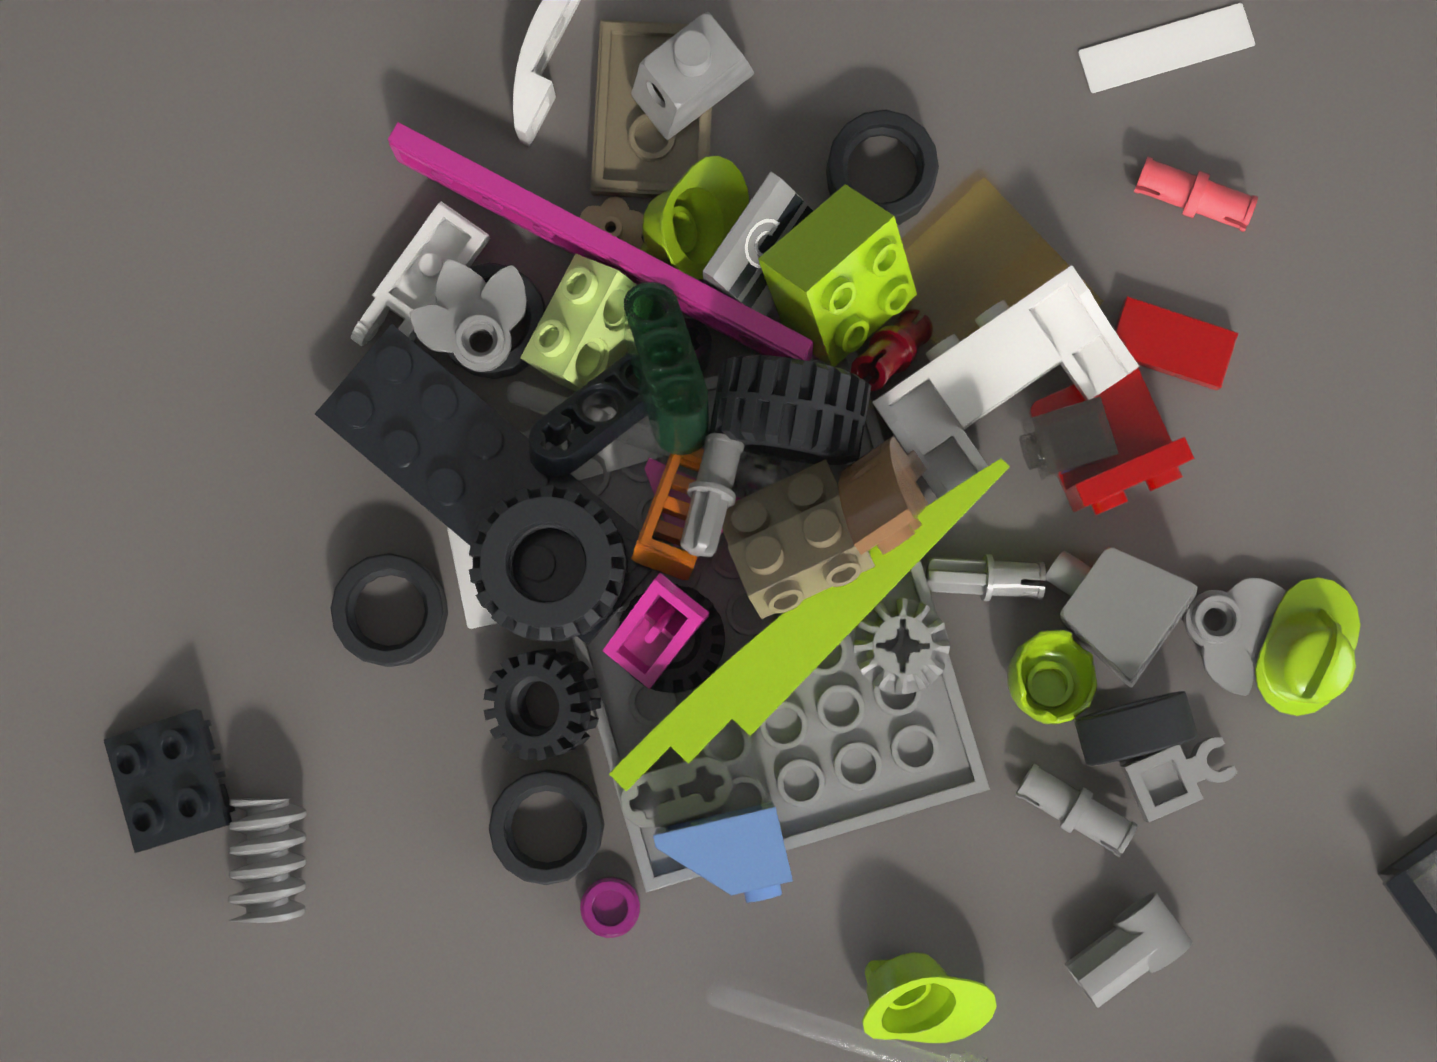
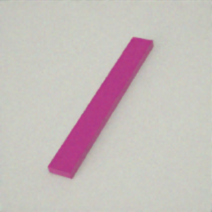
[388,122,813,361]

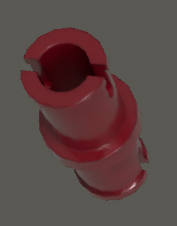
[850,309,933,391]

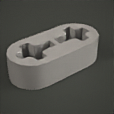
[620,756,733,829]

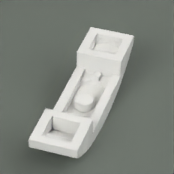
[513,0,581,147]

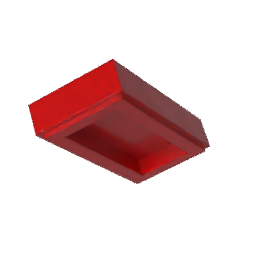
[1114,296,1239,391]

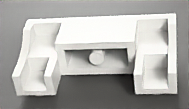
[872,265,1139,498]

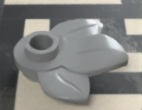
[409,259,527,372]
[1184,578,1285,696]

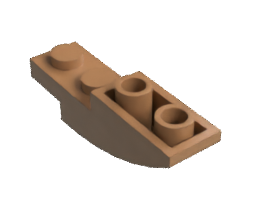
[838,435,929,555]

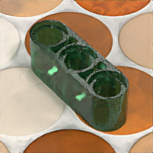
[624,282,709,455]

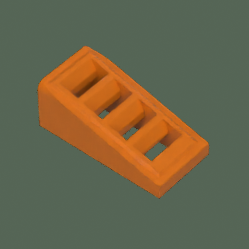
[631,439,704,580]

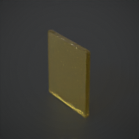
[902,177,1104,345]

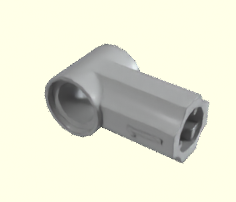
[1064,892,1192,1008]

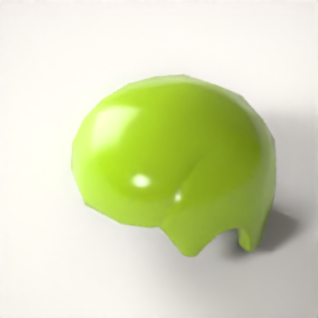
[1007,630,1098,725]

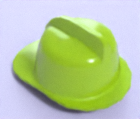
[640,156,749,280]
[1255,577,1360,716]
[862,952,997,1043]

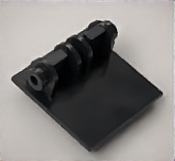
[104,709,236,853]

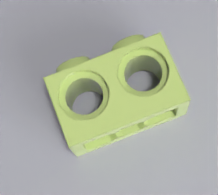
[520,254,654,391]

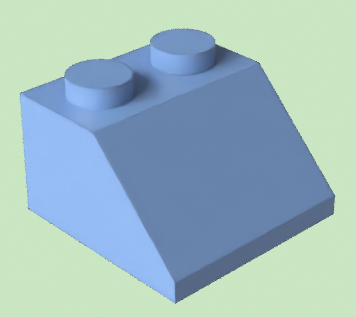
[653,801,793,903]

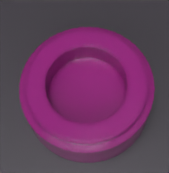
[580,876,641,938]

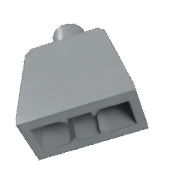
[631,12,754,141]
[1046,546,1197,688]

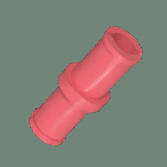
[1134,157,1258,232]

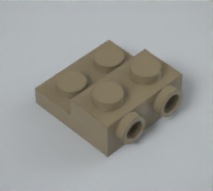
[722,459,875,619]

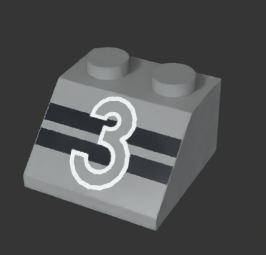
[703,172,814,323]

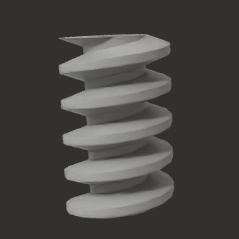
[228,798,307,923]

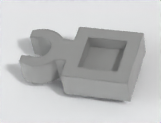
[1121,737,1237,822]

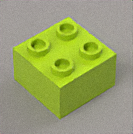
[758,184,917,367]

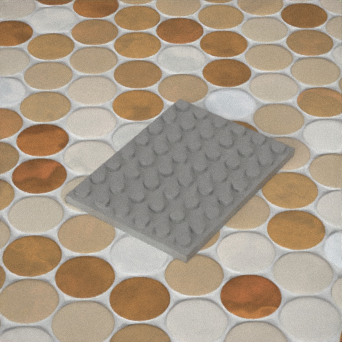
[522,350,990,892]

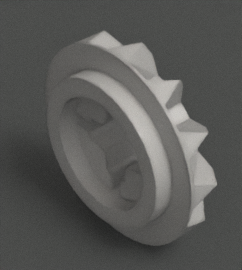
[853,598,950,694]

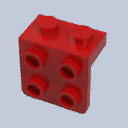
[1029,368,1195,515]

